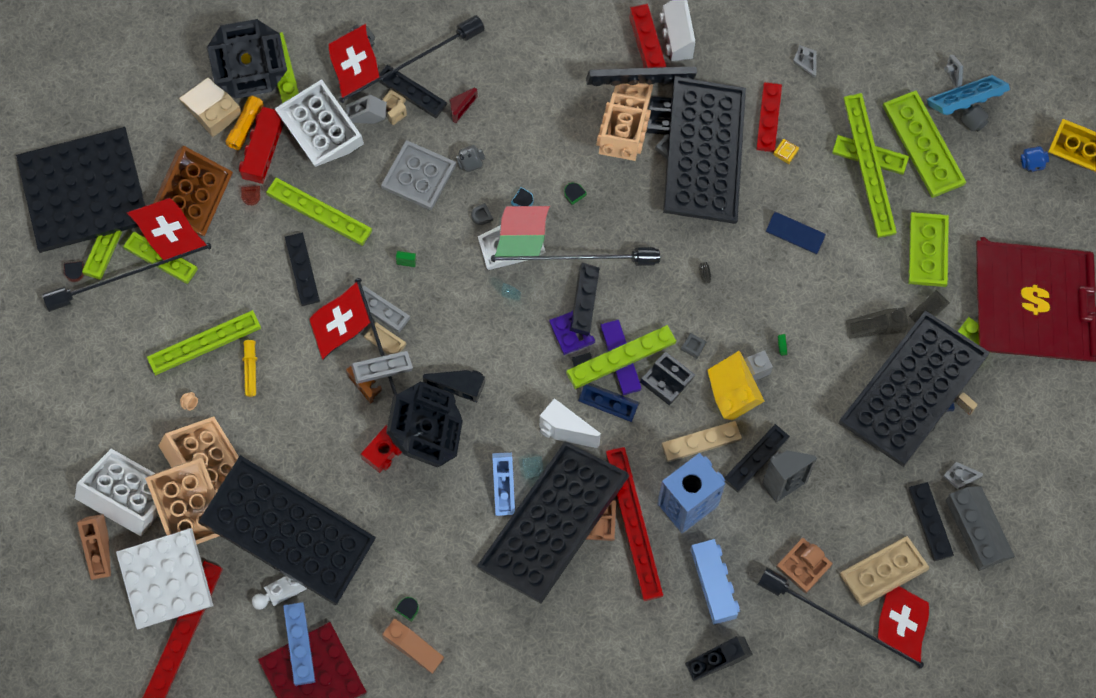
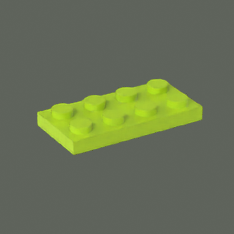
[908,212,949,287]

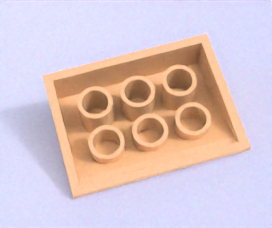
[158,417,239,493]
[145,457,219,544]

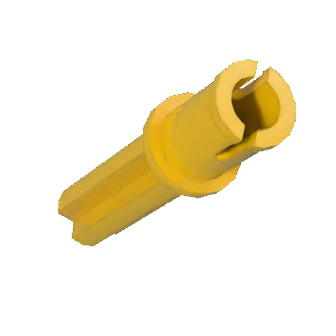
[242,340,258,397]

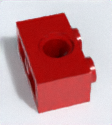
[361,425,402,473]

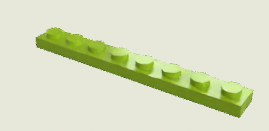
[843,93,897,238]

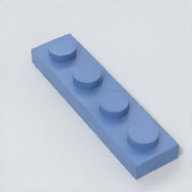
[283,602,315,686]

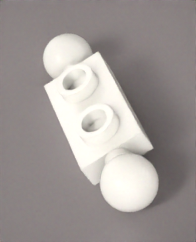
[252,576,307,610]

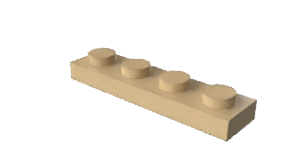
[662,421,742,462]

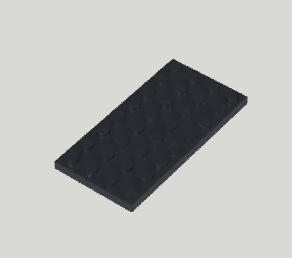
[663,76,746,224]
[839,310,990,467]
[477,441,629,604]
[198,455,376,605]

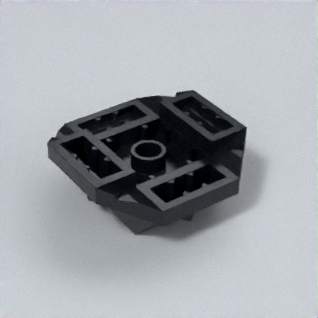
[206,19,287,99]
[386,381,463,468]

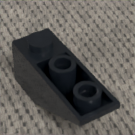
[686,636,753,681]

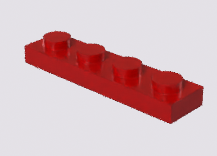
[756,82,782,152]

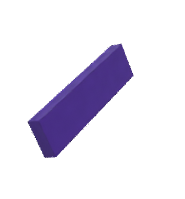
[600,320,642,395]

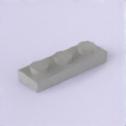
[362,286,410,333]
[351,351,413,384]

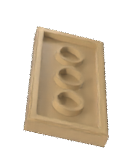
[840,536,929,607]

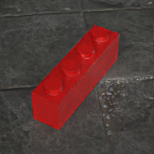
[629,4,666,68]
[239,107,284,184]

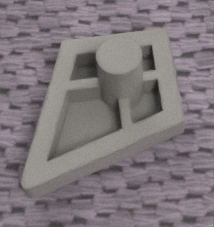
[793,45,817,77]
[944,55,963,88]
[943,462,983,489]

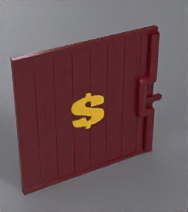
[976,240,1096,362]

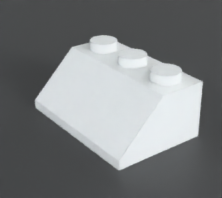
[660,0,695,61]

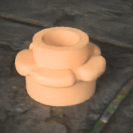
[180,392,198,411]

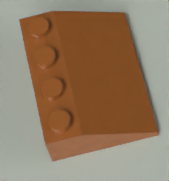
[153,146,233,237]

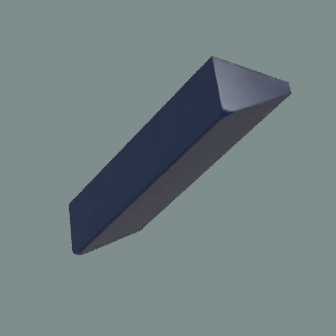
[766,212,826,255]
[578,383,640,422]

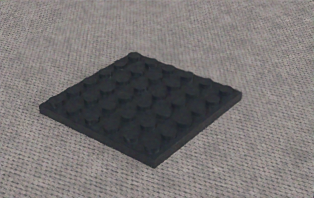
[16,127,146,253]

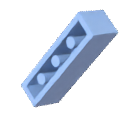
[691,539,740,625]

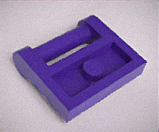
[549,310,596,355]

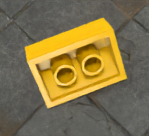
[1048,119,1096,172]

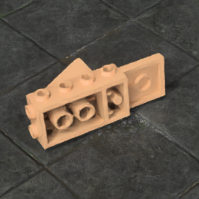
[596,83,653,161]

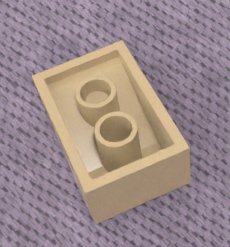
[179,78,241,137]

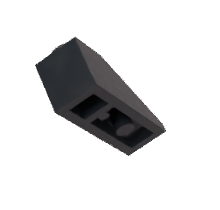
[423,370,485,403]

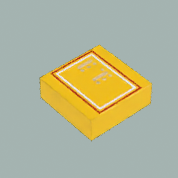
[773,139,799,164]

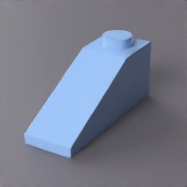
[492,452,515,516]

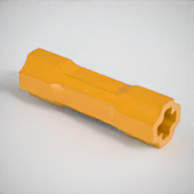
[225,96,264,150]

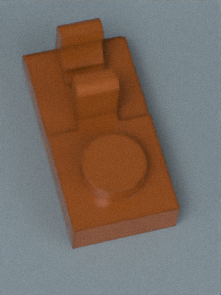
[346,366,382,404]

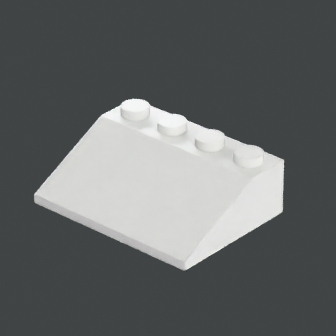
[275,79,364,167]
[75,449,159,536]

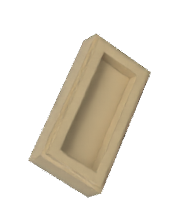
[364,322,407,355]

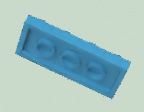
[927,75,1010,115]

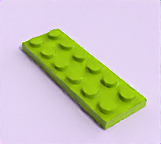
[883,90,966,198]

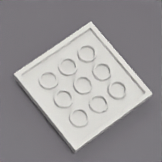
[116,529,213,629]

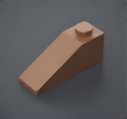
[77,514,111,580]
[382,618,444,674]

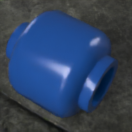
[1020,146,1049,172]

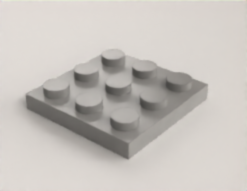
[381,140,456,211]

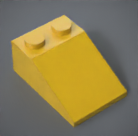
[707,351,765,420]

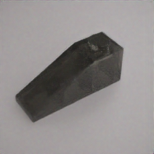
[846,307,909,339]

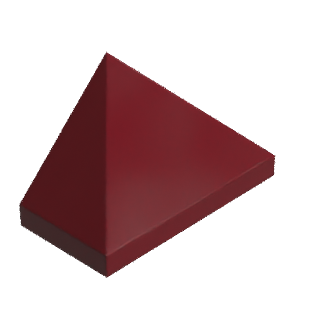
[450,87,478,123]

